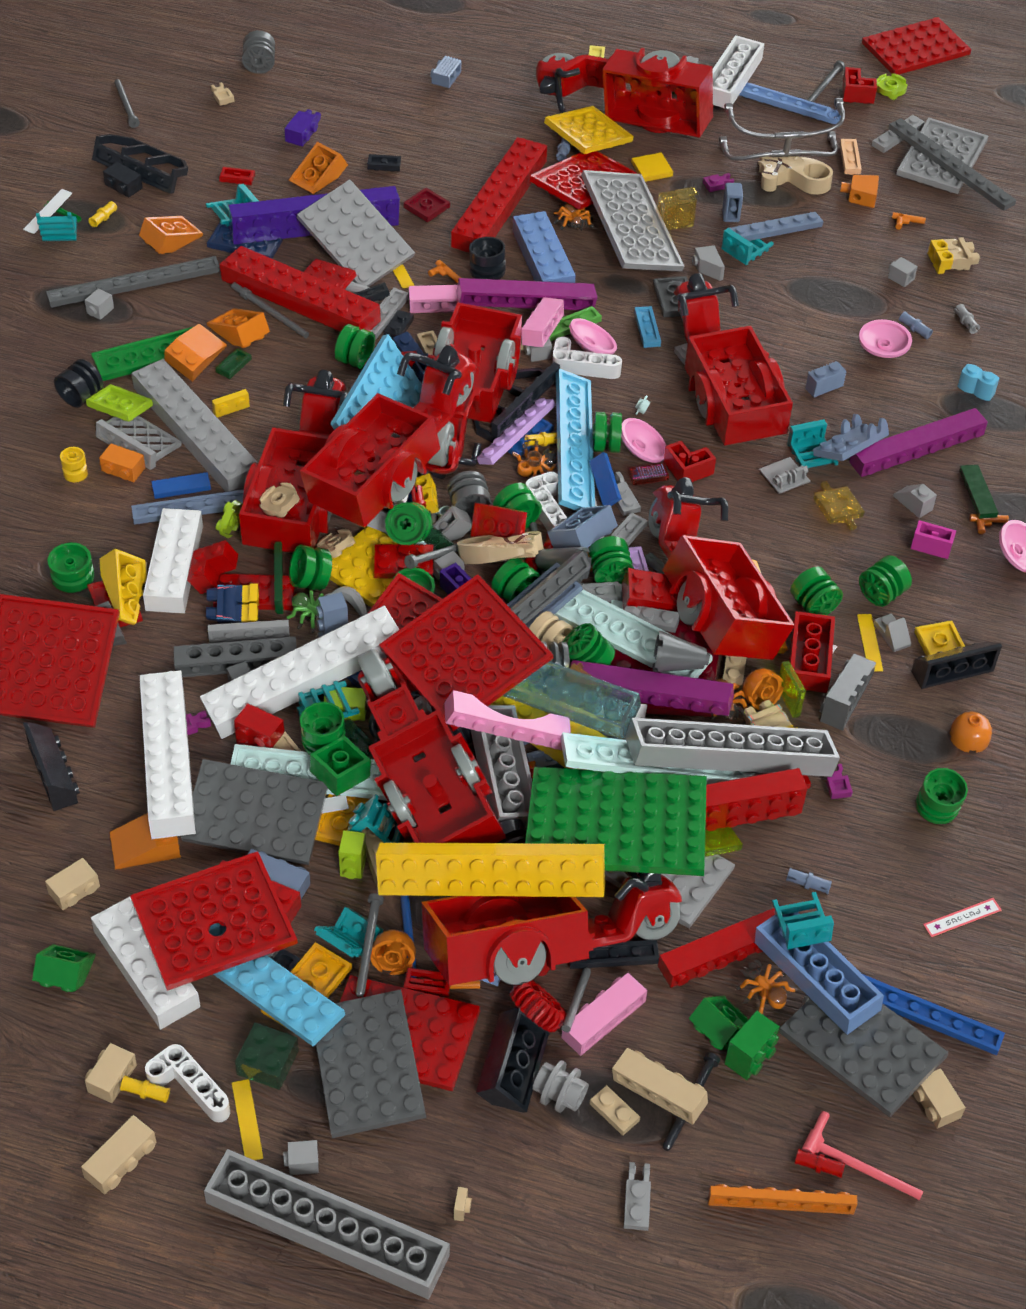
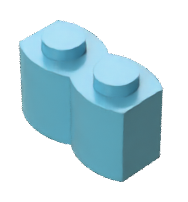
[957,364,999,401]

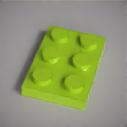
[86,384,153,422]

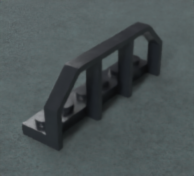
[92,134,188,194]
[473,362,560,443]

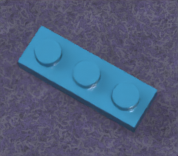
[634,306,661,348]

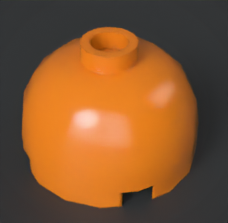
[742,669,784,710]
[950,711,992,753]
[371,929,416,975]

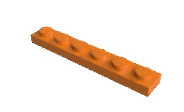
[708,1184,857,1215]

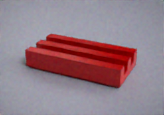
[219,167,255,185]
[404,968,451,998]

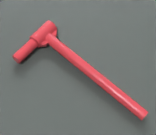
[801,1111,923,1200]

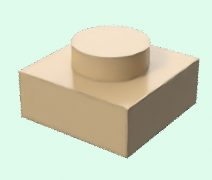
[454,1187,472,1221]

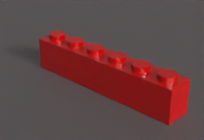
[658,908,775,988]

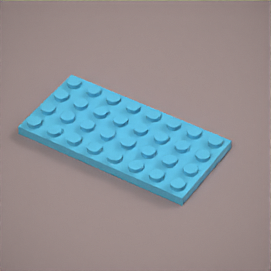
[330,334,422,430]

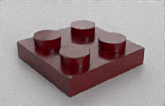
[403,187,450,223]

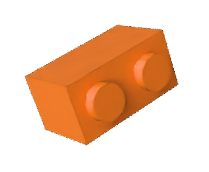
[99,443,145,482]

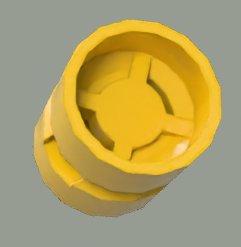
[60,447,88,483]

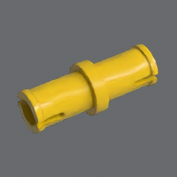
[89,201,117,227]
[524,432,557,447]
[120,1076,170,1103]

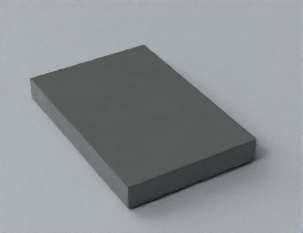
[653,276,688,317]

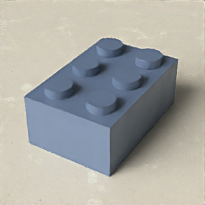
[547,505,618,549]

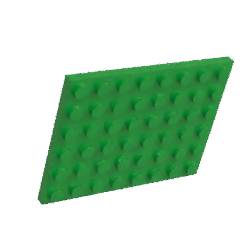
[525,767,707,876]

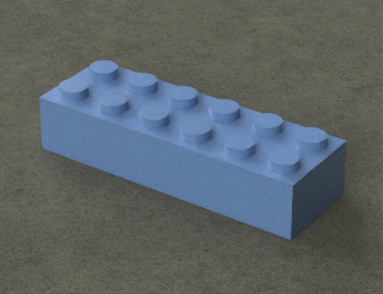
[513,211,576,283]
[755,912,884,1035]

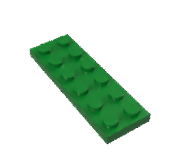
[91,327,193,381]

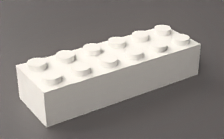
[713,35,764,109]
[143,508,203,613]
[91,897,200,1030]

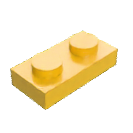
[212,389,250,418]

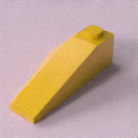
[99,549,147,625]

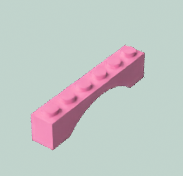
[444,690,571,750]

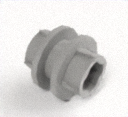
[533,1060,589,1113]

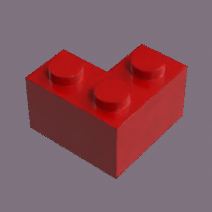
[842,67,877,104]
[663,441,716,482]
[187,540,239,594]
[234,703,284,748]

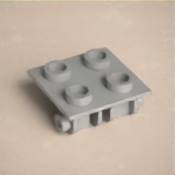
[759,457,810,494]

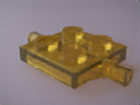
[813,481,865,531]

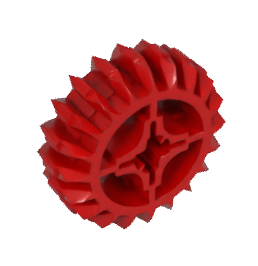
[510,980,566,1032]

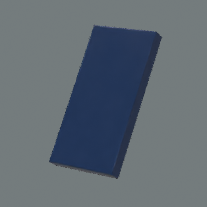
[207,223,283,259]

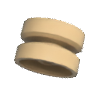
[529,611,573,648]

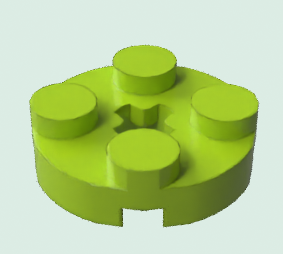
[876,74,907,100]
[216,500,243,538]

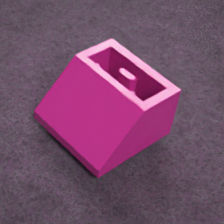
[911,520,957,559]

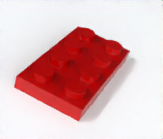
[213,574,295,611]

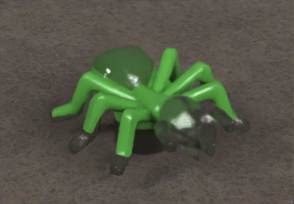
[286,590,327,633]

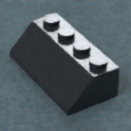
[911,641,1002,689]
[23,722,80,811]
[476,1008,550,1113]

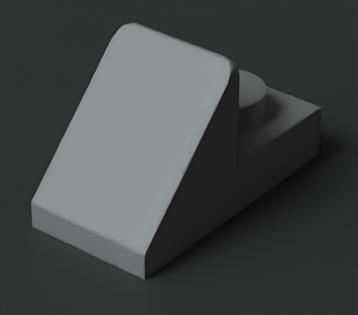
[874,614,911,652]

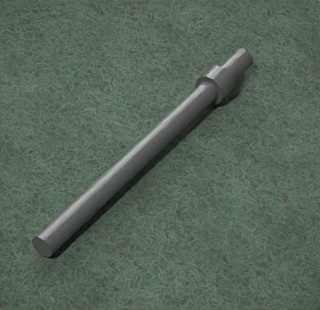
[231,282,309,338]

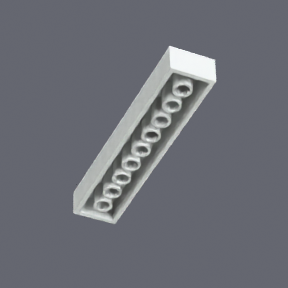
[200,605,399,739]
[140,670,196,839]

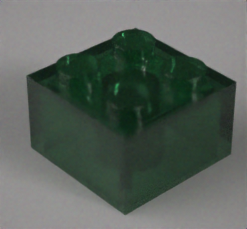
[235,1023,299,1090]

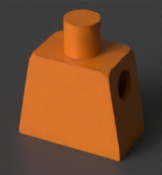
[840,175,879,208]

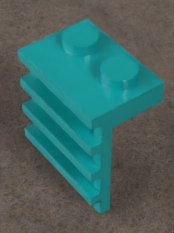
[206,184,259,226]
[36,212,77,241]
[721,228,774,265]
[787,419,839,468]
[297,681,360,718]
[347,794,402,843]
[772,892,834,949]
[314,907,384,957]

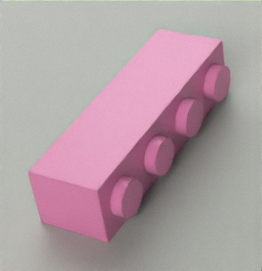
[409,285,458,313]
[521,297,564,347]
[561,973,647,1056]

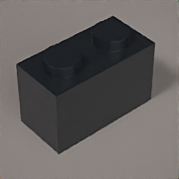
[103,162,143,198]

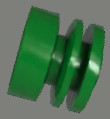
[588,536,634,584]
[859,555,912,607]
[790,566,843,615]
[563,623,615,665]
[300,702,346,755]
[915,768,968,824]

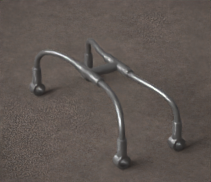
[719,98,845,161]

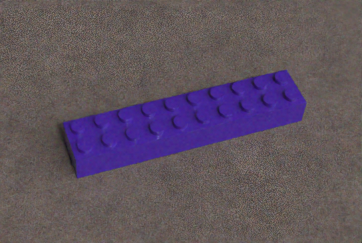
[229,186,400,245]

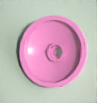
[569,318,617,355]
[859,320,912,358]
[621,418,666,463]
[999,520,1026,573]

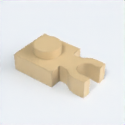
[211,82,234,106]

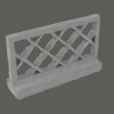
[96,416,182,470]

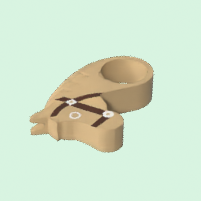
[758,156,833,194]
[457,531,544,564]

